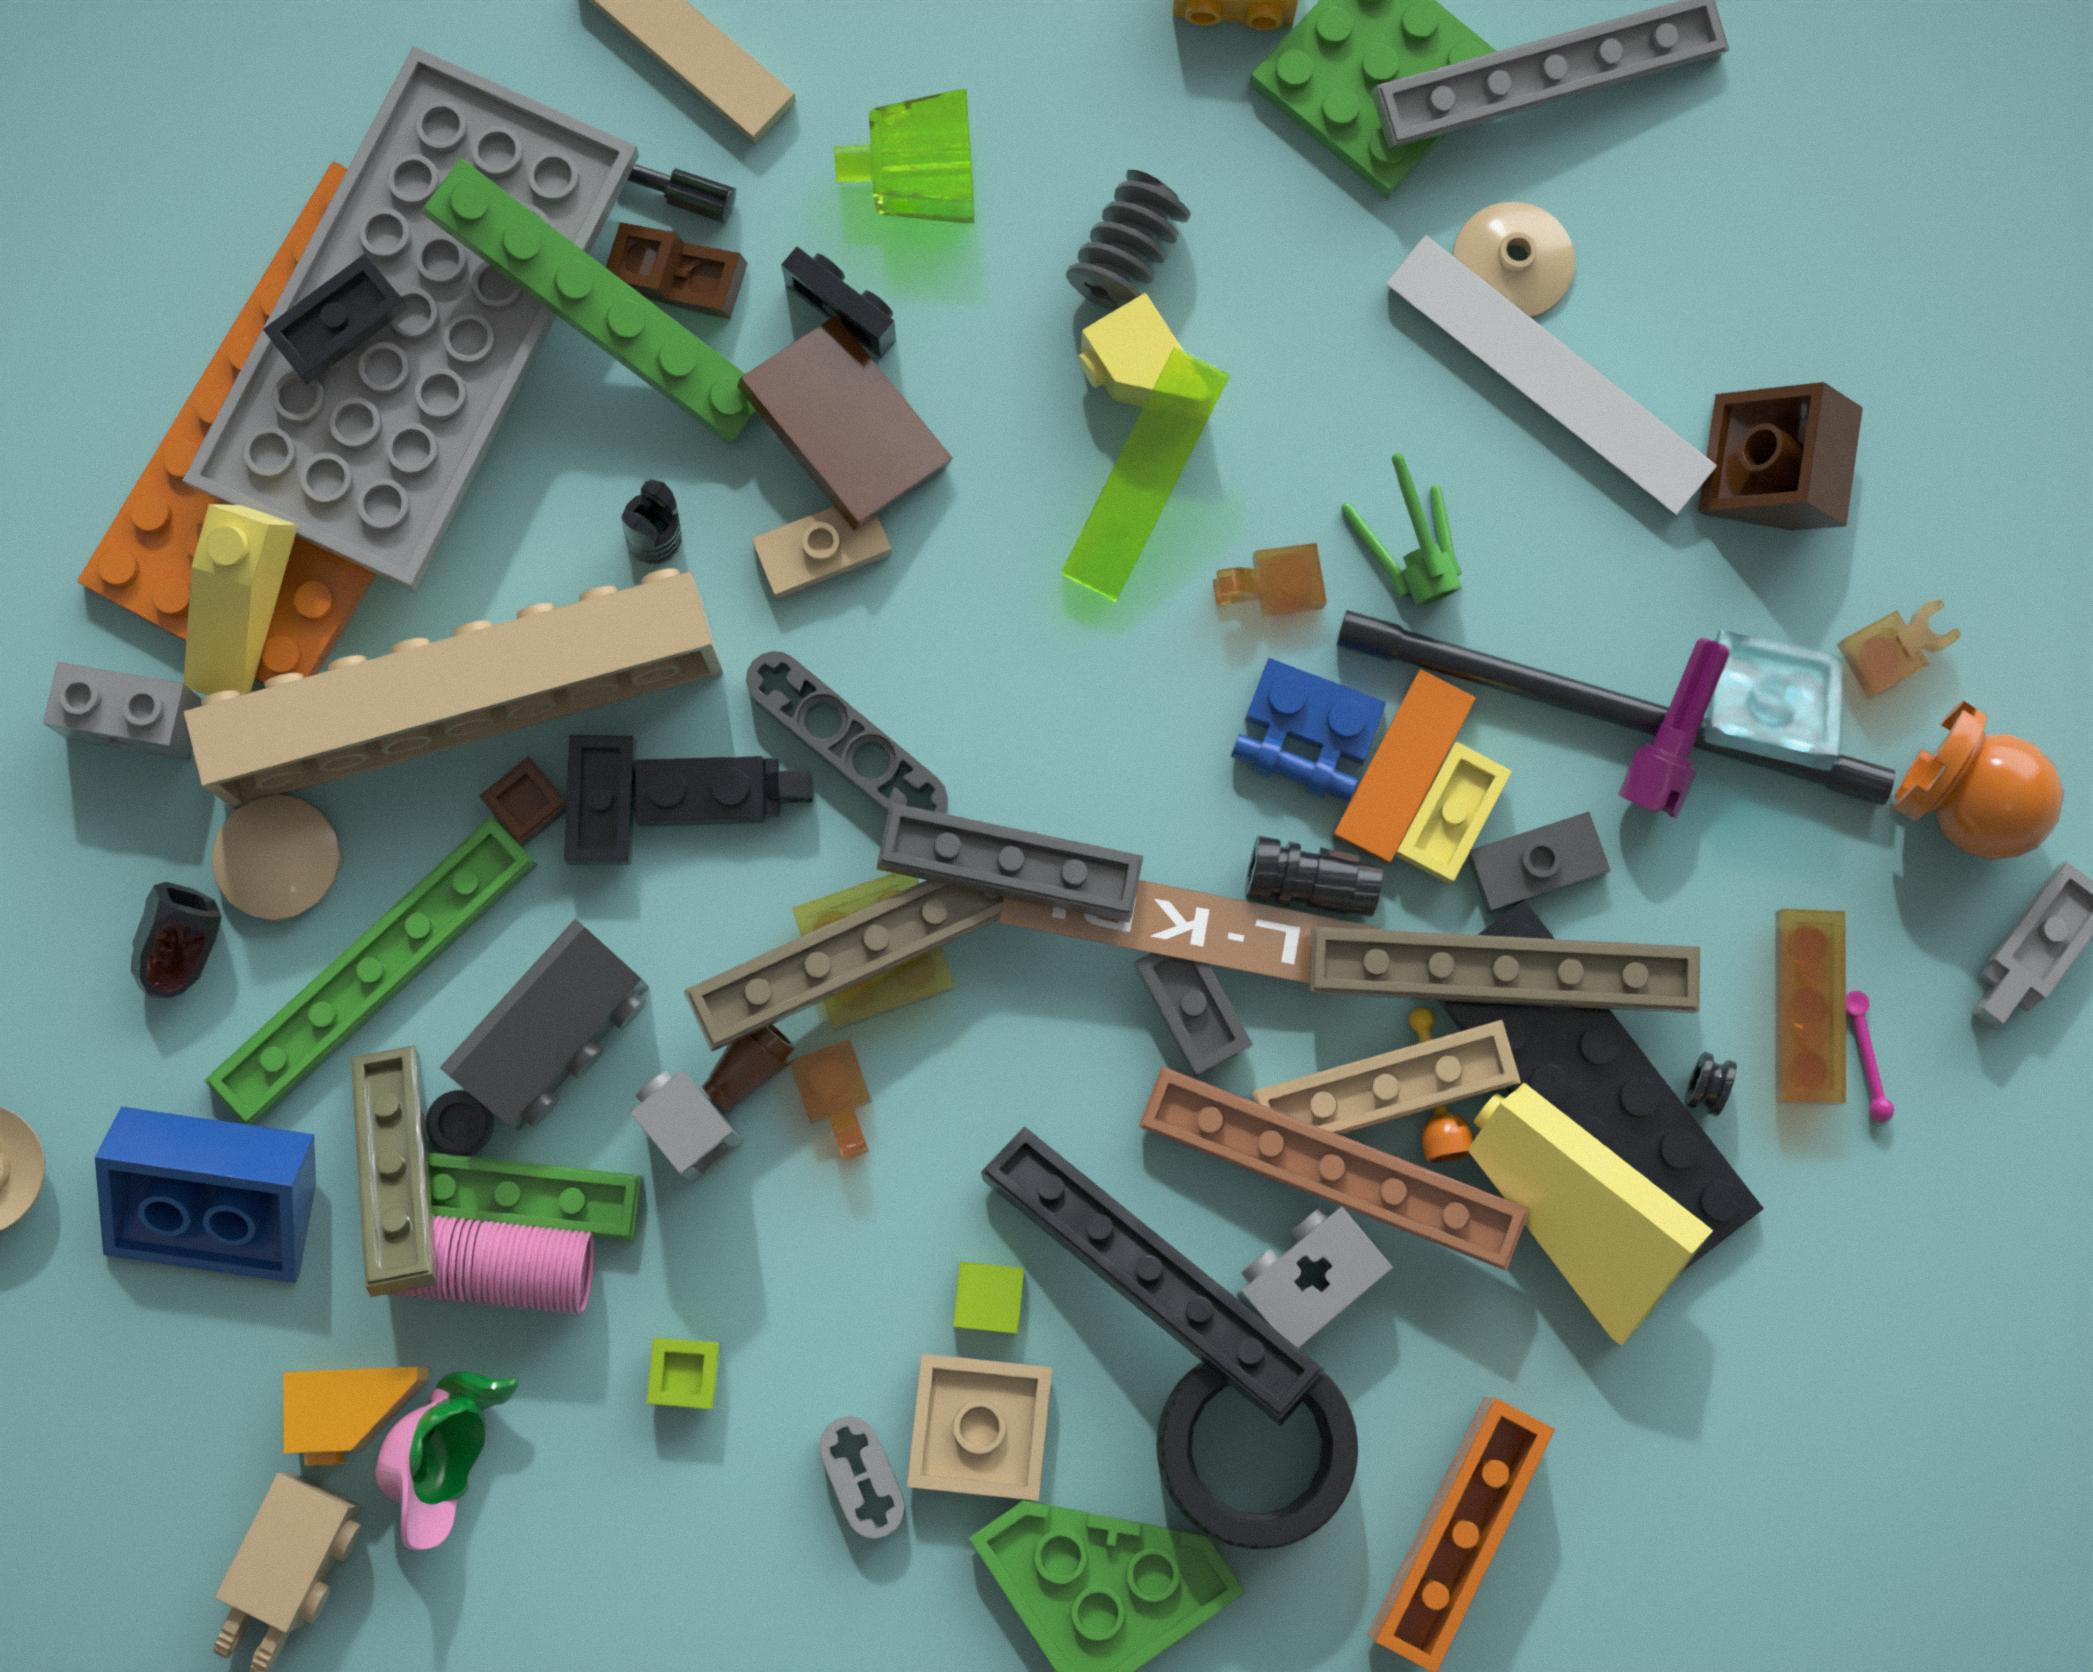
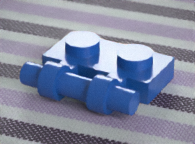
[1230,657,1387,802]

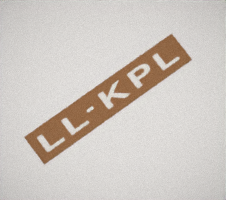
[999,880,1380,984]

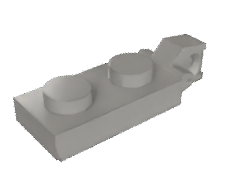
[1971,861,2093,1029]

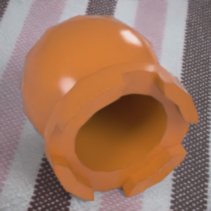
[1892,700,2064,860]

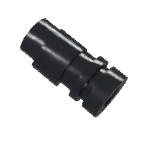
[1245,835,1383,917]

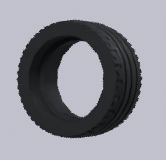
[1156,1362,1358,1550]

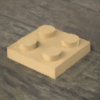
[907,1353,1052,1501]

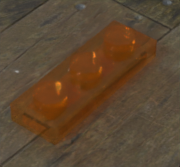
[1775,908,1846,1105]

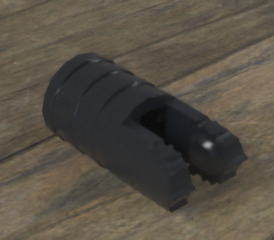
[621,479,682,564]

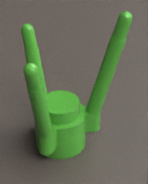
[1341,453,1462,607]

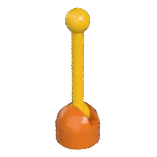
[1408,1007,1474,1163]

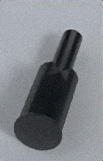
[627,164,736,223]

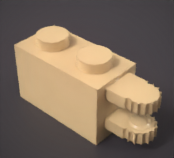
[213,1471,362,1672]

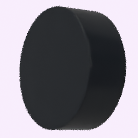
[426,1090,494,1156]

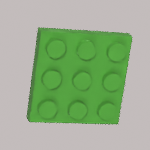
[1249,0,1497,199]

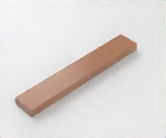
[1138,1066,1530,1271]

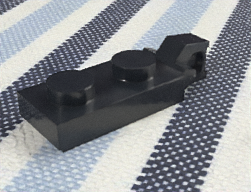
[635,756,813,826]

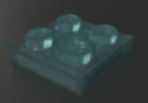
[1705,629,1843,771]

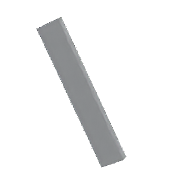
[1371,0,1730,150]

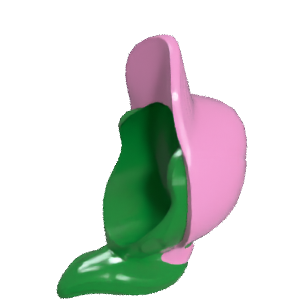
[375,1371,519,1550]

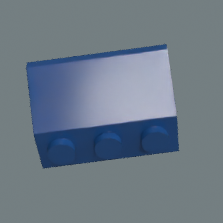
[94,1106,316,1283]

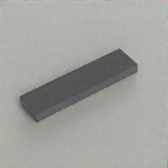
[877,803,1143,922]

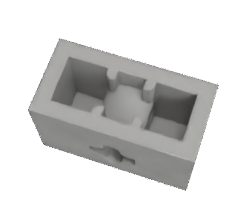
[43,661,202,761]
[630,1070,743,1182]
[1237,1206,1393,1348]

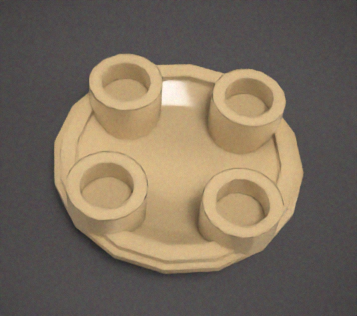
[211,794,344,923]

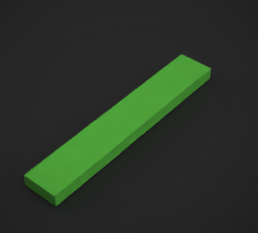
[203,816,538,1126]

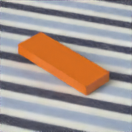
[1332,669,1476,866]

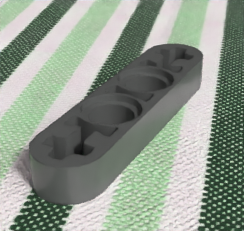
[746,651,948,814]

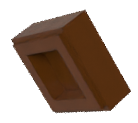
[479,756,567,847]

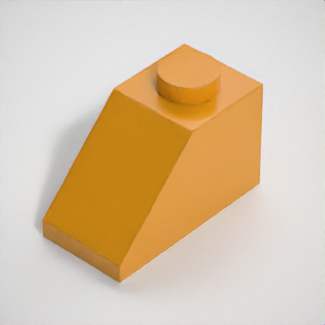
[283,1366,429,1466]

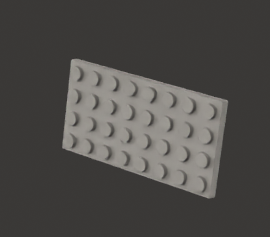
[182,46,639,591]

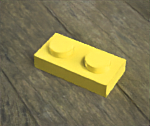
[1395,742,1512,885]

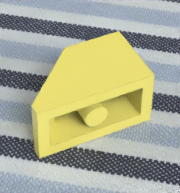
[1077,292,1212,420]

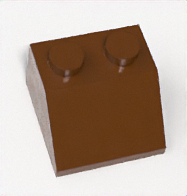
[1698,382,1863,531]

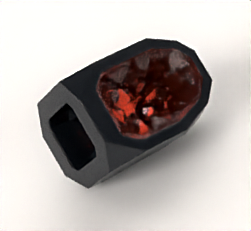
[131,882,222,998]

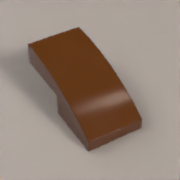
[606,222,748,319]

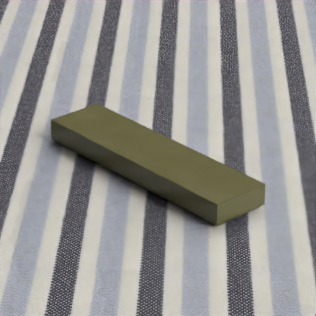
[351,1045,438,1297]

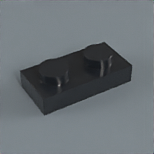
[781,246,897,359]
[263,253,408,385]
[564,735,636,865]

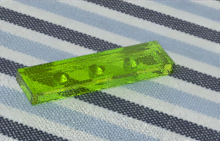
[1060,346,1231,602]

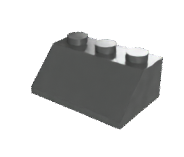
[440,919,649,1131]

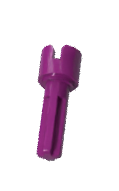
[1618,638,1730,818]

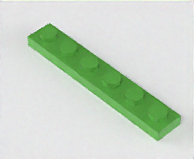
[421,158,756,444]

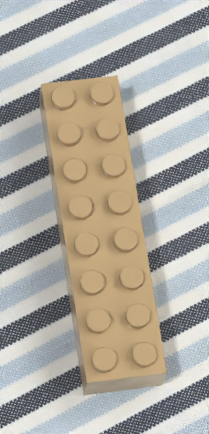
[184,569,723,809]

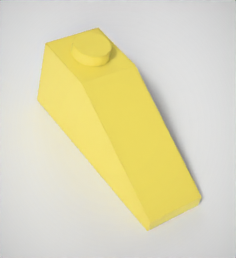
[184,504,298,695]

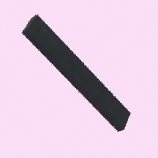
[981,1126,1324,1426]

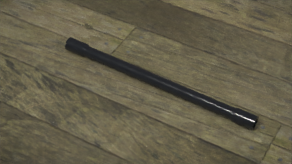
[1336,610,1895,806]

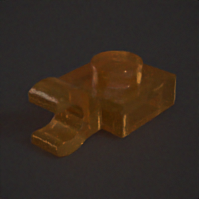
[1212,543,1327,617]
[789,1039,872,1160]

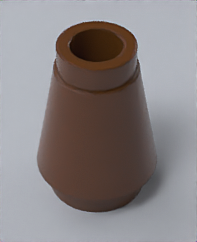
[702,1024,795,1112]

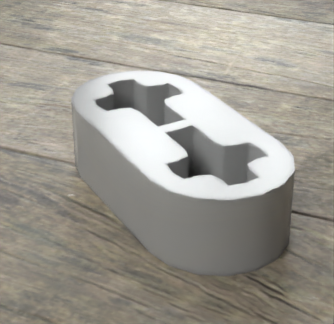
[819,1416,906,1539]

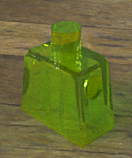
[834,89,974,224]

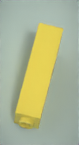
[1467,1083,1713,1346]

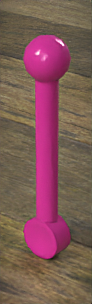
[1841,991,1894,1123]

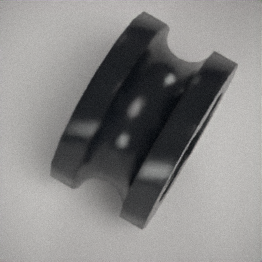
[1684,1052,1737,1117]

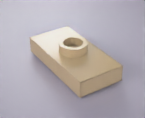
[751,506,892,600]

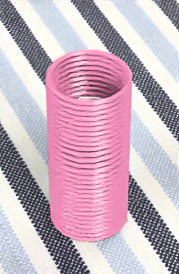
[387,1214,594,1316]

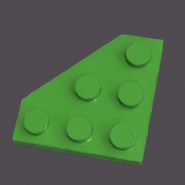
[969,1499,1245,1672]

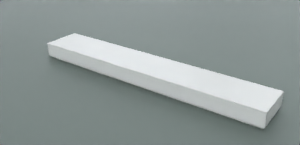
[1386,234,1717,516]

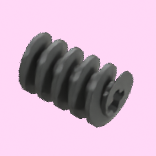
[1066,170,1191,309]

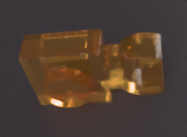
[1837,600,1961,699]

